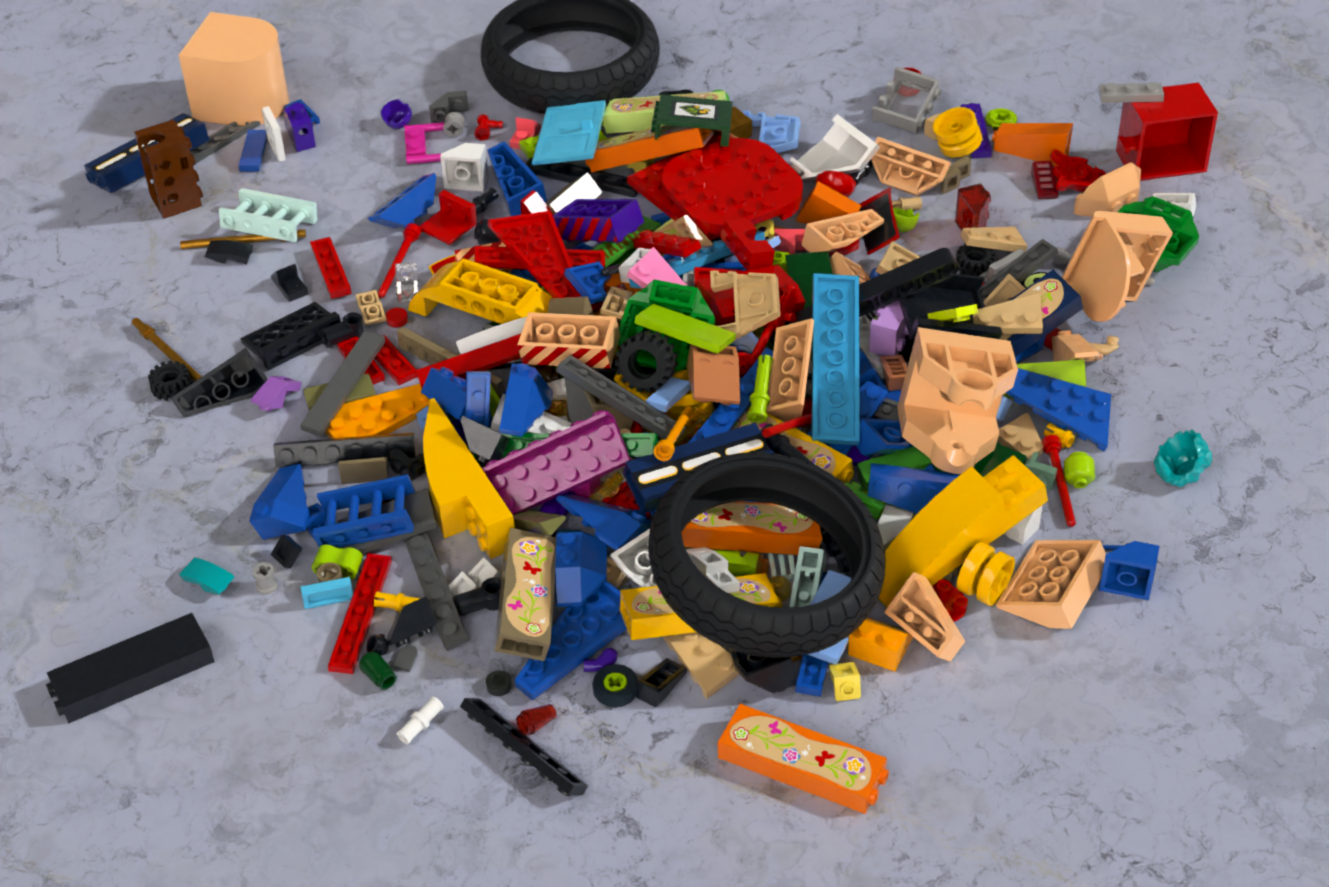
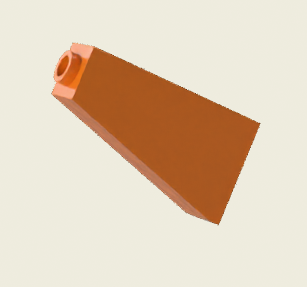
[992,123,1073,166]

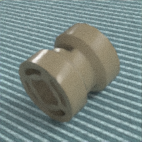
[317,562,342,583]

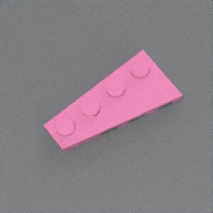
[627,247,687,288]

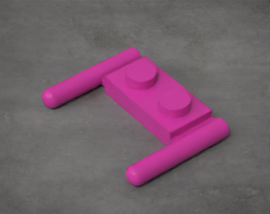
[404,122,445,164]

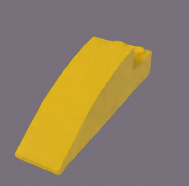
[423,398,515,559]
[878,455,1048,608]

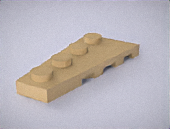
[662,632,739,699]

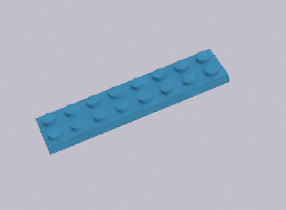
[811,273,860,445]

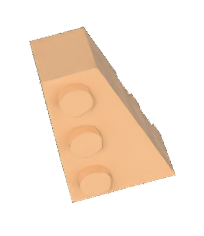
[884,572,965,662]

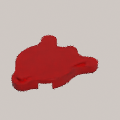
[1050,149,1106,192]

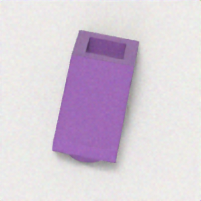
[251,376,302,412]

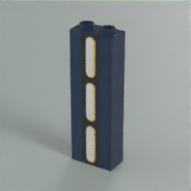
[84,113,210,193]
[623,422,775,514]

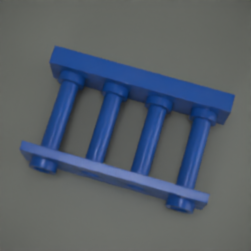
[313,474,416,548]

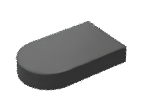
[393,645,418,672]

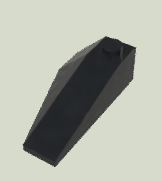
[170,348,268,417]
[731,650,796,693]

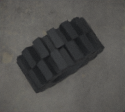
[956,244,995,276]
[148,361,192,401]

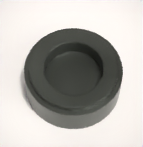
[486,670,512,696]

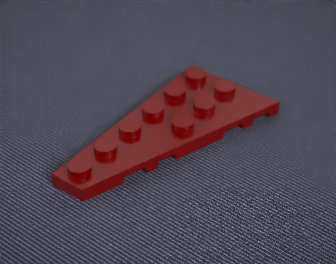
[488,211,582,298]

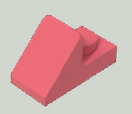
[509,117,542,150]
[774,229,807,254]

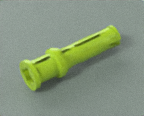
[747,355,773,424]

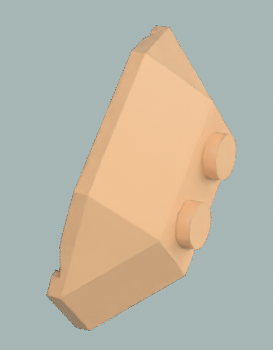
[871,137,951,196]
[1074,162,1141,217]

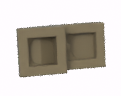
[941,156,972,194]

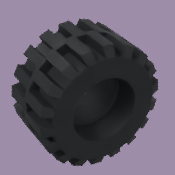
[615,330,678,393]

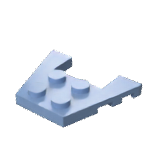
[743,110,801,153]

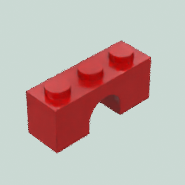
[721,218,775,270]

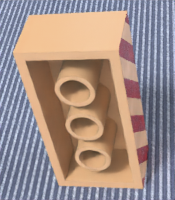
[517,312,620,369]

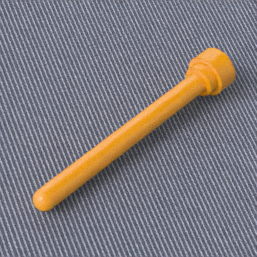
[654,406,693,461]

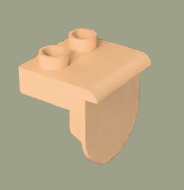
[1062,211,1173,322]

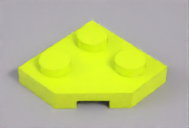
[928,304,978,323]

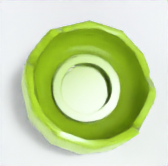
[893,207,920,232]

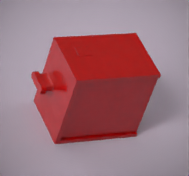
[1116,82,1218,181]

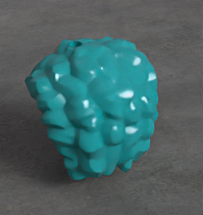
[1154,429,1212,487]

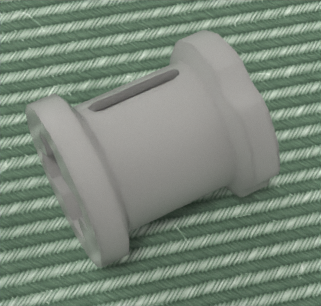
[252,562,278,595]

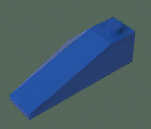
[249,464,310,540]

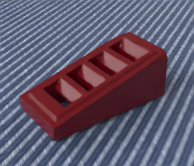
[1031,161,1059,199]

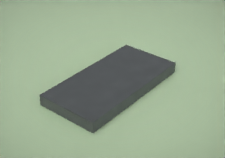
[338,488,438,554]

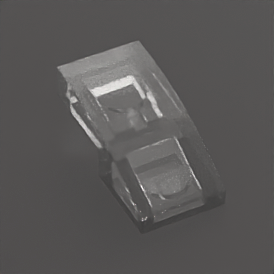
[395,262,419,303]

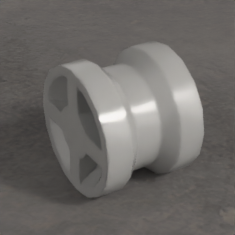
[443,112,465,137]

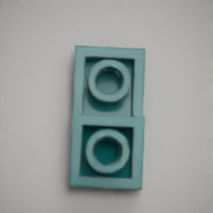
[179,557,235,595]

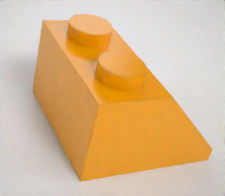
[848,617,913,672]

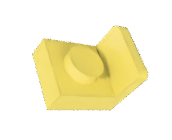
[829,662,861,701]

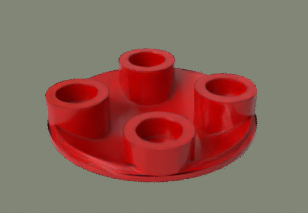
[932,579,968,622]

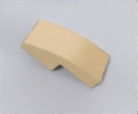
[355,290,387,326]

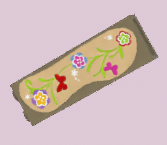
[494,528,557,661]

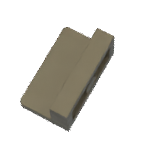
[338,457,388,484]

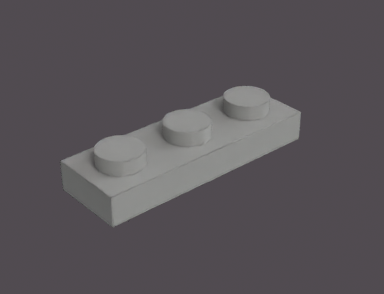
[1098,82,1164,103]

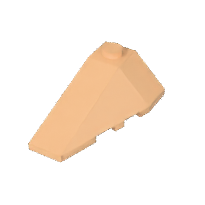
[802,209,884,253]
[1052,330,1103,361]

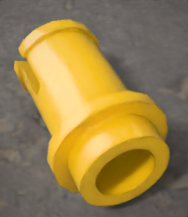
[1044,423,1075,448]

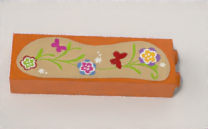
[585,125,714,172]
[681,501,822,555]
[718,704,889,814]

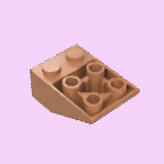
[686,344,740,405]

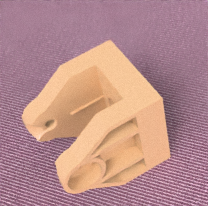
[897,327,1018,474]

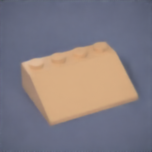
[996,540,1106,629]

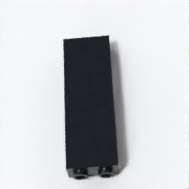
[45,613,214,724]

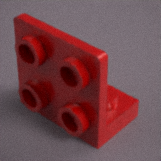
[419,190,477,245]

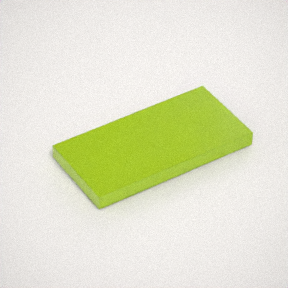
[634,304,736,354]

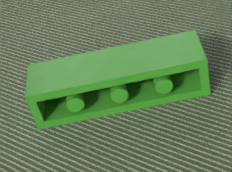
[857,447,945,491]

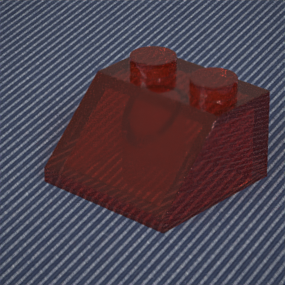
[955,183,991,231]

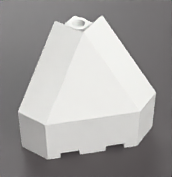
[790,114,880,181]

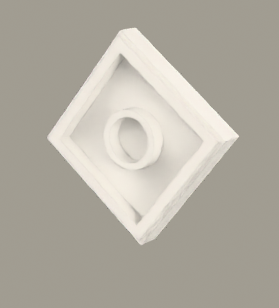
[262,106,286,162]

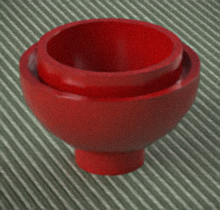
[816,171,857,198]

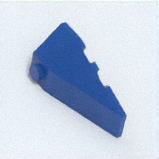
[499,363,553,437]
[855,419,914,457]
[556,494,652,551]

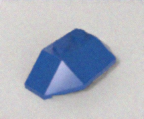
[368,173,436,228]
[555,532,607,607]

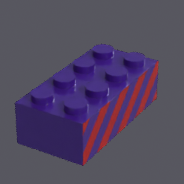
[553,199,644,243]

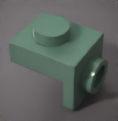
[1024,451,1057,491]

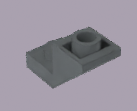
[429,91,469,123]

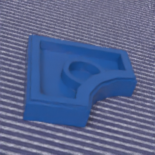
[564,262,611,304]

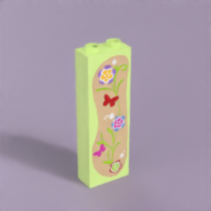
[601,91,727,134]

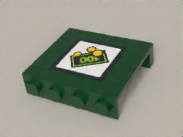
[651,94,732,147]

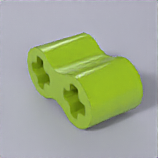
[311,545,363,580]

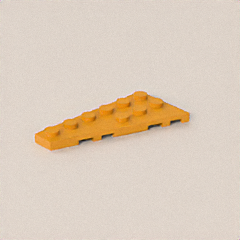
[325,384,430,439]

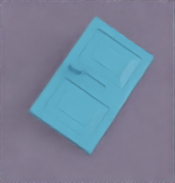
[532,100,606,165]

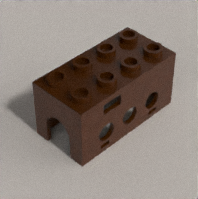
[134,119,203,219]

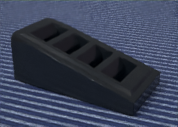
[636,658,687,707]

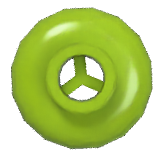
[1064,451,1095,488]

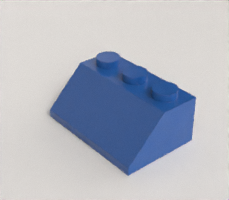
[421,367,493,427]

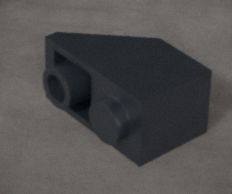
[387,596,438,648]

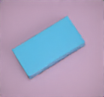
[301,577,353,609]

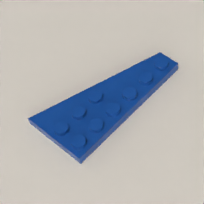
[1006,368,1111,451]
[515,581,627,701]

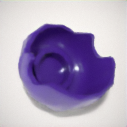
[381,99,412,129]

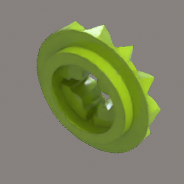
[985,108,1017,129]

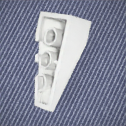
[610,529,657,587]

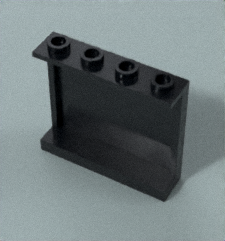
[899,274,1003,341]

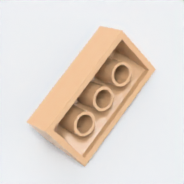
[766,319,814,422]

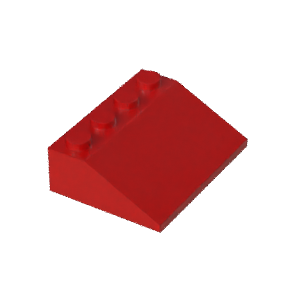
[696,265,806,326]

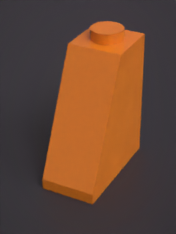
[795,181,861,224]

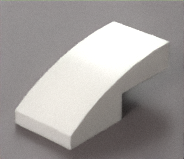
[449,557,502,598]

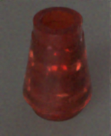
[516,704,557,735]

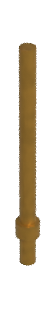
[180,229,306,249]
[132,317,202,382]

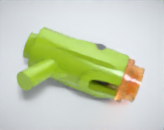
[711,549,769,577]

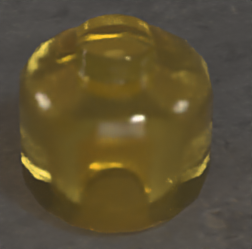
[769,576,791,602]

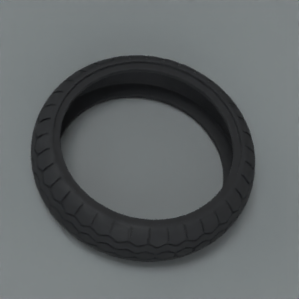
[480,0,660,114]
[648,452,885,658]

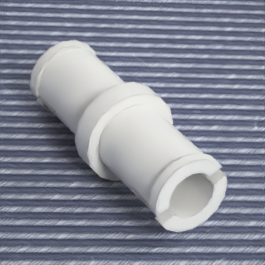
[396,697,444,745]

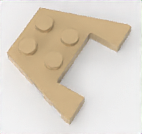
[710,270,781,340]

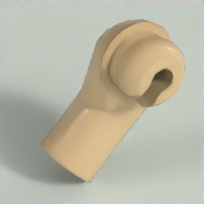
[1089,335,1119,355]

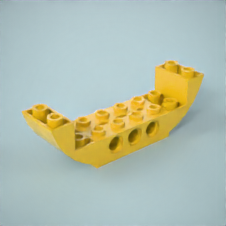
[408,258,553,324]

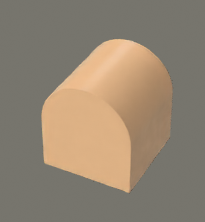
[179,12,289,125]

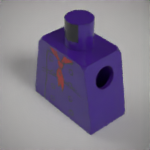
[284,103,316,152]

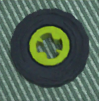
[592,664,638,708]

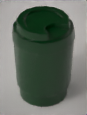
[359,652,397,690]

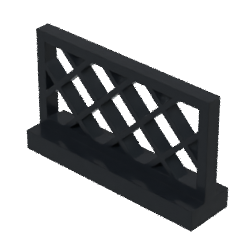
[240,302,341,370]

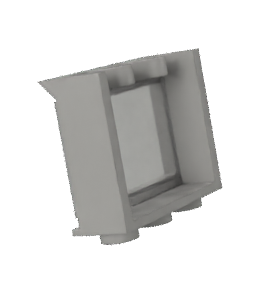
[873,67,941,135]

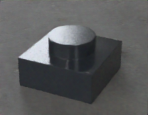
[271,534,303,569]

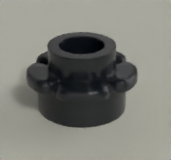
[366,634,389,656]

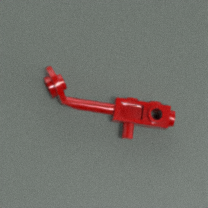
[738,284,799,378]

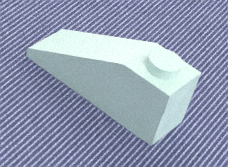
[789,546,827,608]

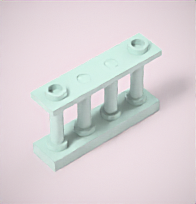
[219,188,317,242]

